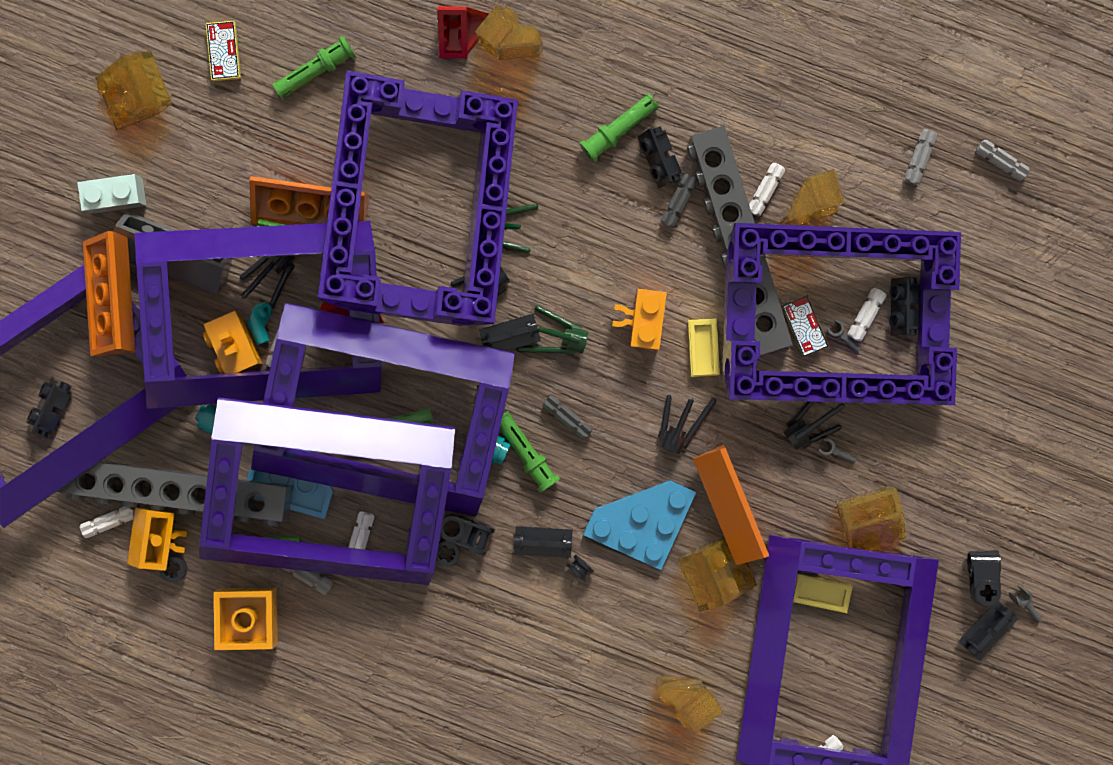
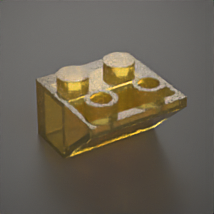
[475,5,543,60]
[95,51,172,130]
[780,169,845,225]
[835,486,906,551]
[678,537,757,612]
[656,675,723,733]

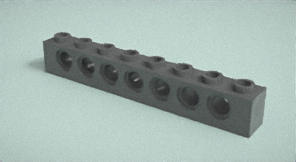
[686,125,793,355]
[57,461,293,526]

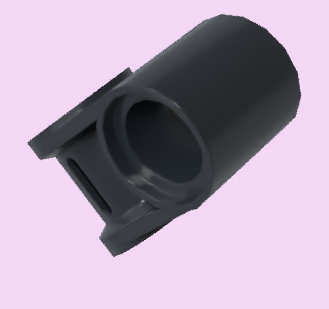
[440,514,496,556]
[967,550,1001,606]

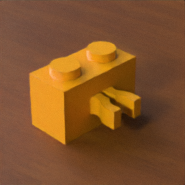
[612,289,667,350]
[203,311,263,374]
[127,507,187,571]

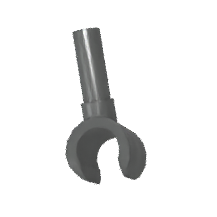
[827,319,861,353]
[818,438,857,464]
[1009,585,1042,622]

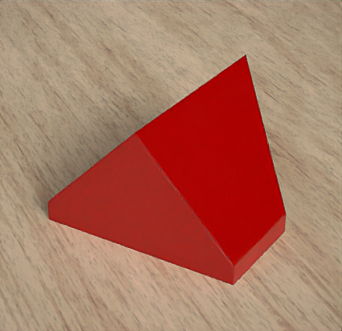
[437,6,497,59]

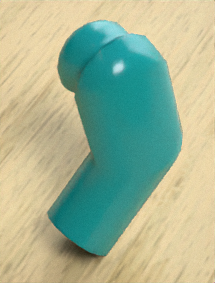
[248,302,273,346]

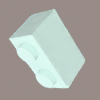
[77,174,146,214]

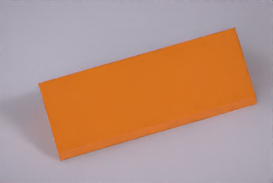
[249,176,370,225]
[83,231,136,357]
[693,444,769,565]

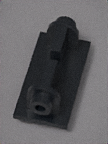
[638,126,682,189]
[889,277,920,335]
[479,314,541,351]
[26,376,72,438]
[514,526,573,558]
[959,601,1018,661]

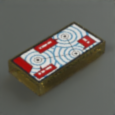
[781,295,829,358]

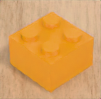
[214,587,278,650]

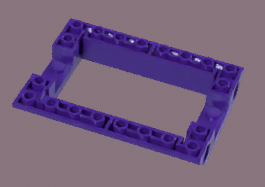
[317,71,518,326]
[135,221,382,409]
[723,223,961,405]
[0,265,187,528]
[251,303,515,516]
[199,397,455,585]
[736,534,939,765]

